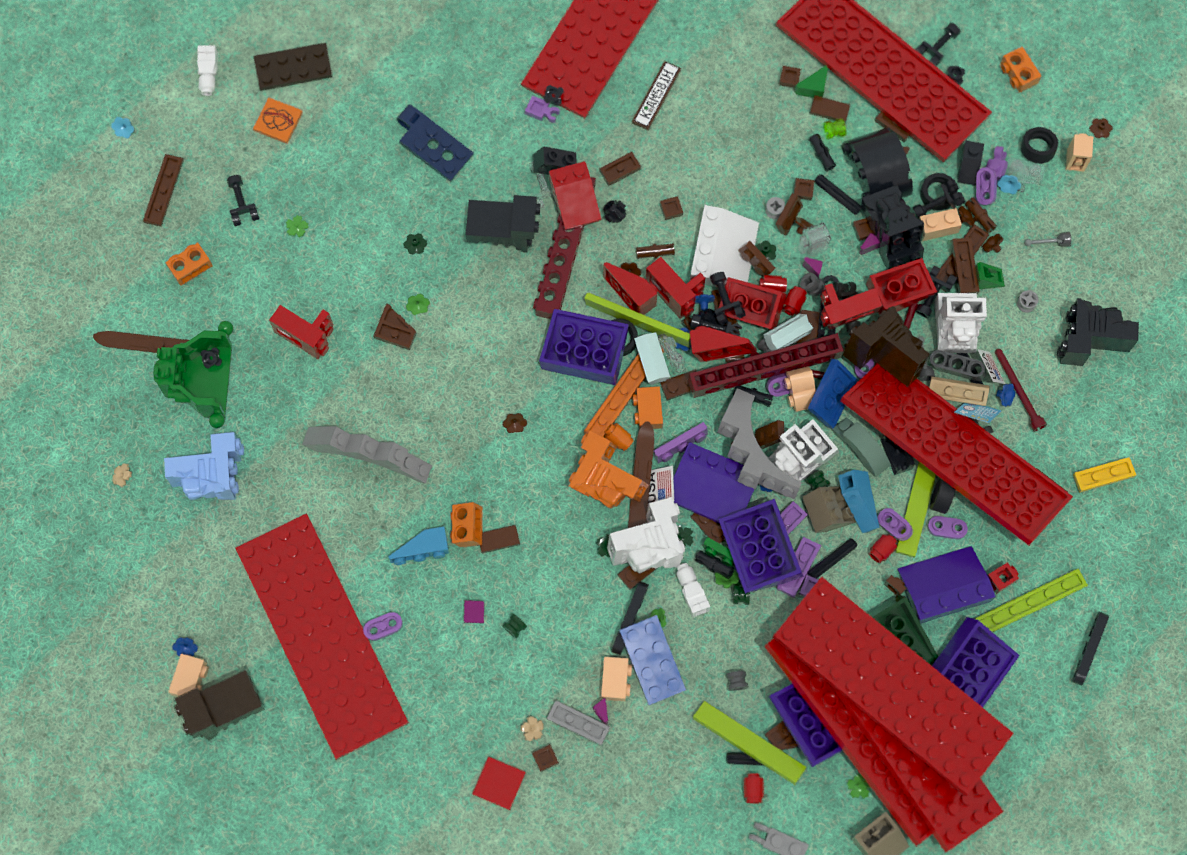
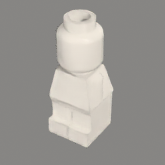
[197,46,218,96]
[676,563,710,618]

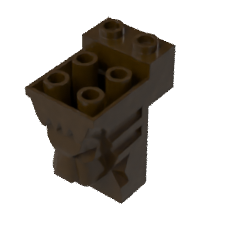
[843,306,930,387]
[174,670,265,741]

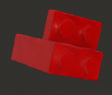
[646,257,706,319]
[820,283,882,330]
[269,305,334,359]

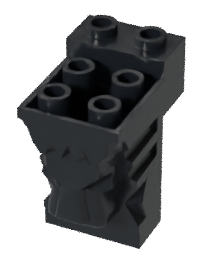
[861,185,924,270]
[466,195,541,253]
[1057,298,1139,366]

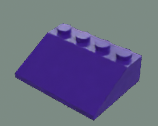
[539,309,629,385]
[673,442,755,524]
[719,499,804,594]
[897,546,996,624]
[932,617,1020,707]
[769,684,844,767]

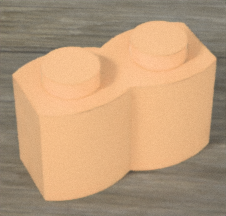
[784,366,816,412]

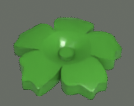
[286,215,309,237]
[847,774,871,799]

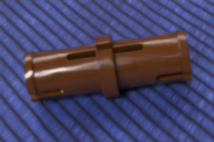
[965,197,997,233]
[636,243,675,259]

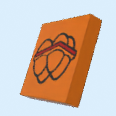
[253,98,303,144]

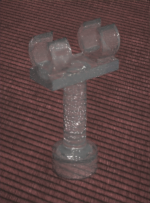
[529,161,557,211]

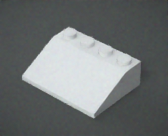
[690,205,759,287]

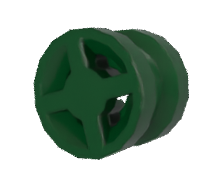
[806,470,831,491]
[733,584,750,605]
[502,614,527,639]

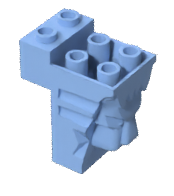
[164,432,244,501]

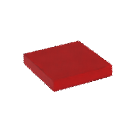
[472,756,526,811]

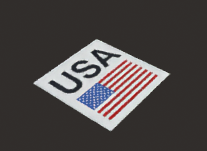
[978,349,1005,384]
[648,466,674,506]

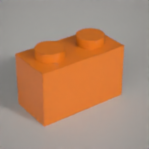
[633,386,663,430]

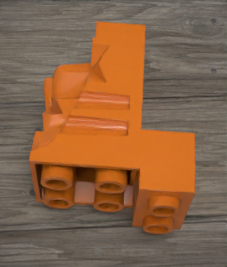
[569,430,649,509]

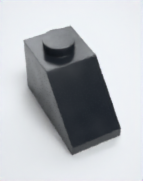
[957,140,984,186]

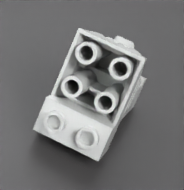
[934,293,987,353]
[769,420,839,482]
[607,497,685,573]

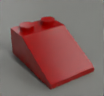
[549,161,602,230]
[866,258,937,315]
[603,262,658,315]
[719,277,787,330]
[690,326,757,362]

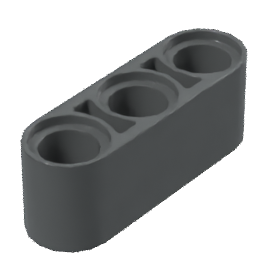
[930,350,987,381]

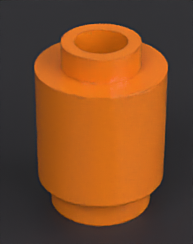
[604,423,634,451]

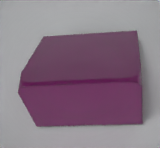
[859,233,880,255]
[802,257,823,278]
[464,600,485,624]
[593,698,608,725]

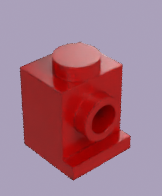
[987,562,1019,595]

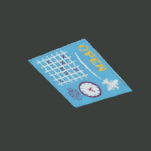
[955,403,1001,423]

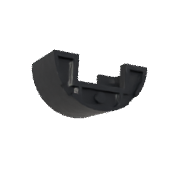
[842,127,913,198]

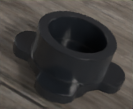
[947,66,965,85]
[544,85,564,105]
[201,347,222,368]

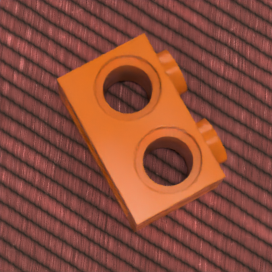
[1000,46,1041,93]
[165,243,213,286]
[450,502,483,547]

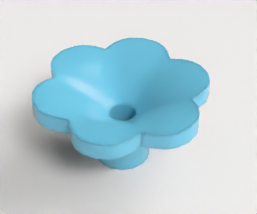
[111,117,134,138]
[997,175,1021,194]

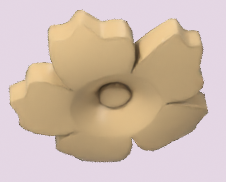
[112,463,132,487]
[520,716,544,741]

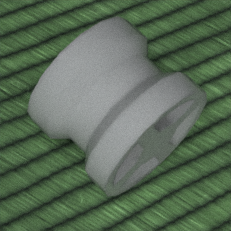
[765,197,785,220]
[1017,290,1038,313]

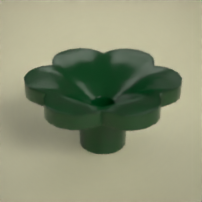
[403,233,427,255]
[755,241,777,260]

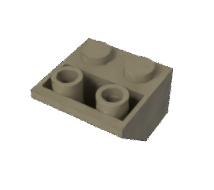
[803,487,856,533]
[852,812,910,855]

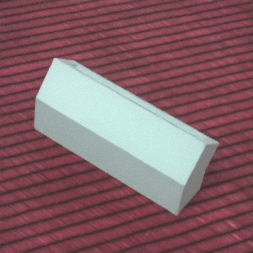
[763,314,813,351]
[634,332,670,385]

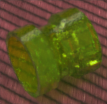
[824,118,846,140]

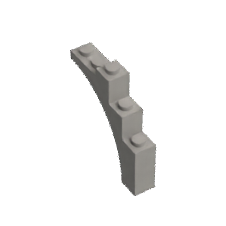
[718,388,802,500]
[302,426,432,483]

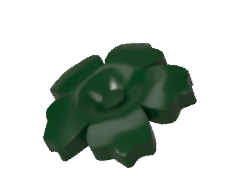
[677,525,693,547]
[596,534,610,557]

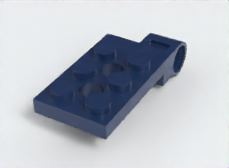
[396,104,474,182]

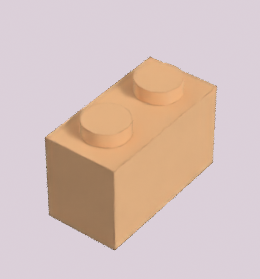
[1066,133,1094,172]
[919,208,962,241]
[168,654,209,697]
[601,657,632,702]

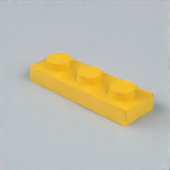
[1073,457,1136,493]

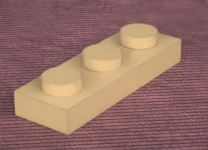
[929,376,989,406]

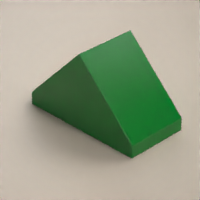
[795,66,828,98]
[976,262,1005,289]

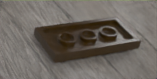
[253,42,333,91]

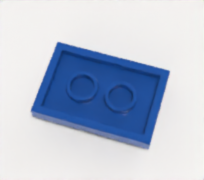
[808,359,858,429]

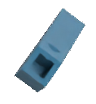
[838,470,879,533]
[389,527,449,565]

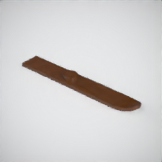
[93,331,189,353]
[628,421,654,528]

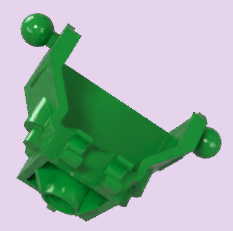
[153,321,233,428]

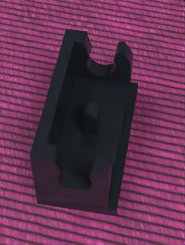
[880,435,915,475]

